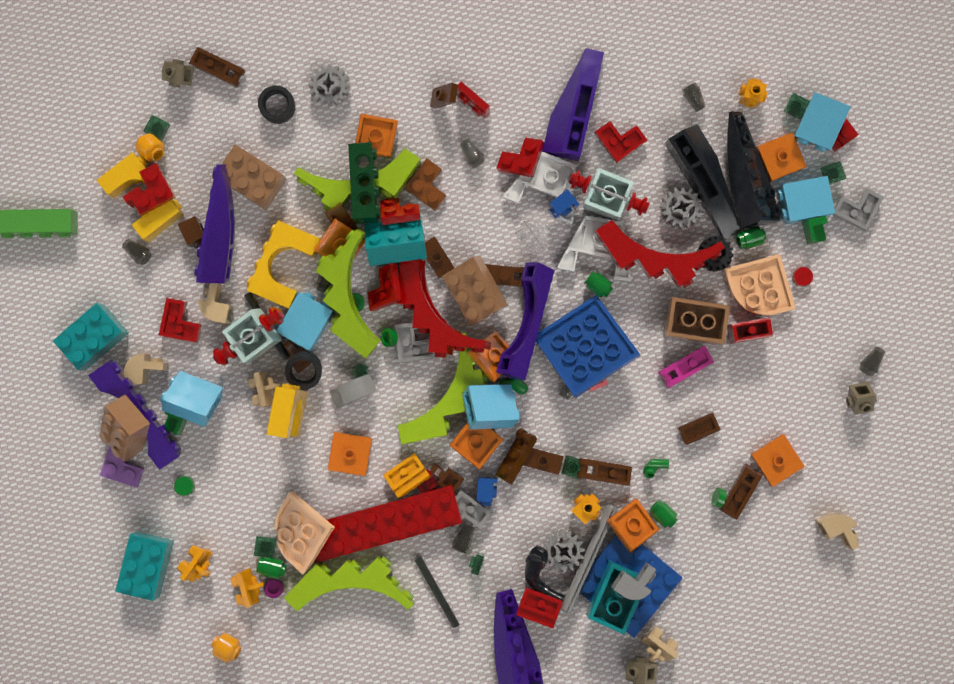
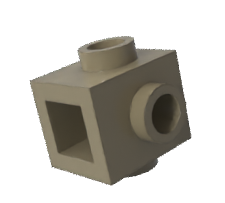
[161,59,194,88]
[846,382,877,415]
[625,656,658,684]

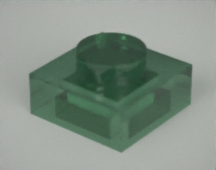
[783,93,810,119]
[143,115,170,141]
[820,161,847,185]
[561,455,581,480]
[254,535,277,558]
[468,552,484,575]

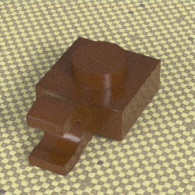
[283,340,312,374]
[430,463,464,491]

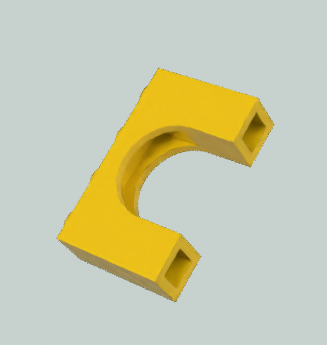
[96,152,184,243]
[246,220,320,309]
[266,383,308,438]

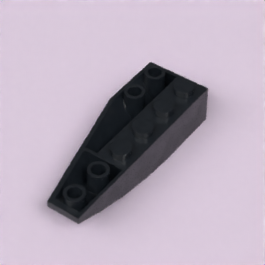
[727,111,781,228]
[665,124,741,239]

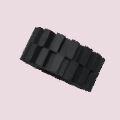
[697,236,734,272]

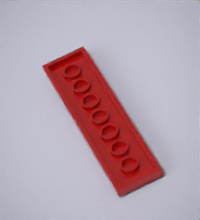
[313,485,463,564]

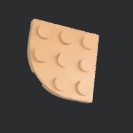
[723,254,796,316]
[275,492,335,575]

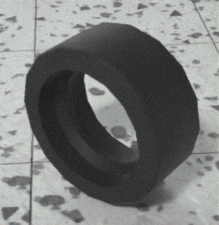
[258,85,296,124]
[285,351,322,390]

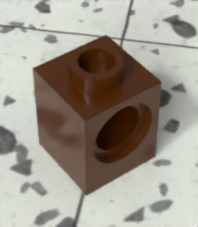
[178,216,204,248]

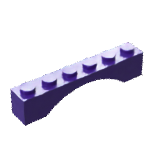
[496,262,555,380]
[88,359,181,470]

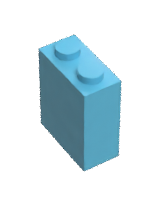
[794,92,851,153]
[776,176,835,225]
[276,292,335,352]
[160,371,223,427]
[462,385,520,429]

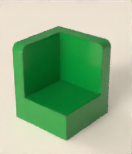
[802,216,828,245]
[164,412,187,436]

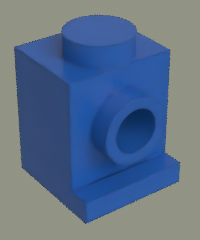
[548,189,580,219]
[476,477,498,506]

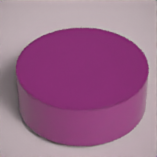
[264,578,284,598]

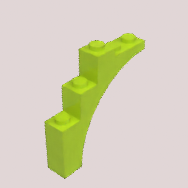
[294,148,421,211]
[316,228,381,358]
[398,333,488,445]
[284,555,415,612]

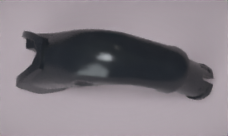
[525,545,566,601]

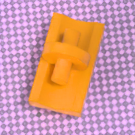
[177,545,213,582]
[230,568,264,608]

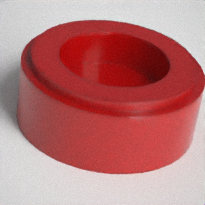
[792,267,813,287]

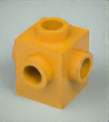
[738,78,768,108]
[570,493,601,525]

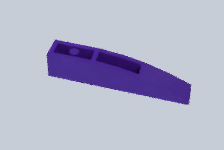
[542,48,604,161]
[194,163,235,284]
[494,589,543,684]

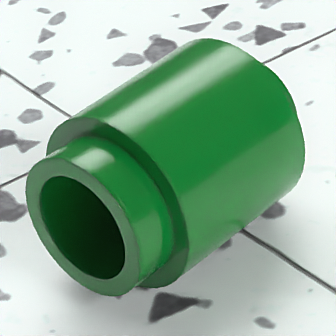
[736,226,766,250]
[584,271,613,298]
[649,500,678,528]
[256,556,287,580]

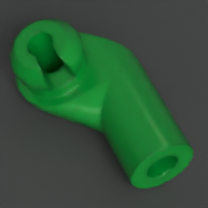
[500,378,528,395]
[643,459,669,479]

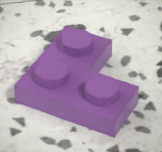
[100,446,144,487]

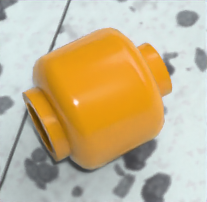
[135,133,165,162]
[211,633,242,663]

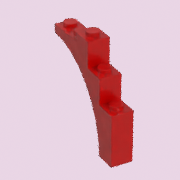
[595,220,725,288]
[396,259,491,358]

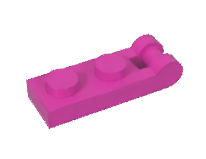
[658,345,714,389]

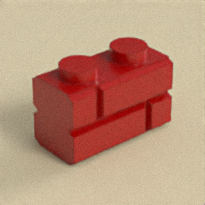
[727,317,773,344]

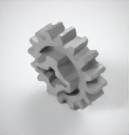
[308,64,351,107]
[660,187,703,229]
[543,529,585,572]

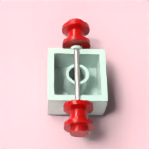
[569,168,650,221]
[213,307,284,366]

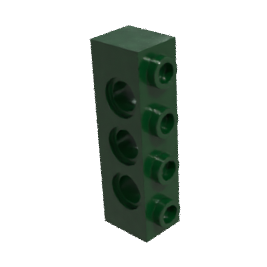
[348,142,381,224]

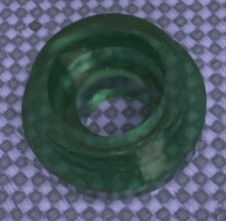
[350,363,369,379]

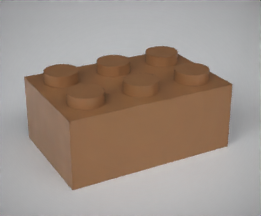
[222,144,287,211]
[442,256,509,326]
[663,297,730,345]
[99,395,150,463]

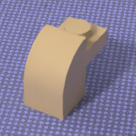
[198,283,233,325]
[123,353,169,385]
[816,513,860,550]

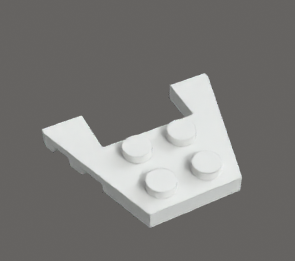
[503,152,576,225]
[557,216,631,282]

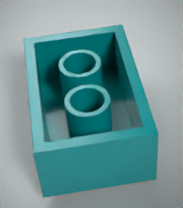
[364,216,427,266]
[53,303,129,371]
[115,532,174,601]
[586,560,639,635]

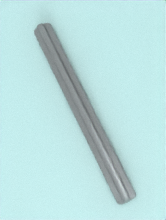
[560,504,617,614]

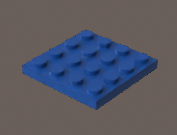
[536,295,640,398]
[580,535,683,638]

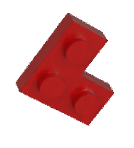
[594,121,648,163]
[496,137,544,178]
[131,163,176,216]
[380,197,421,225]
[368,263,401,312]
[158,298,202,343]

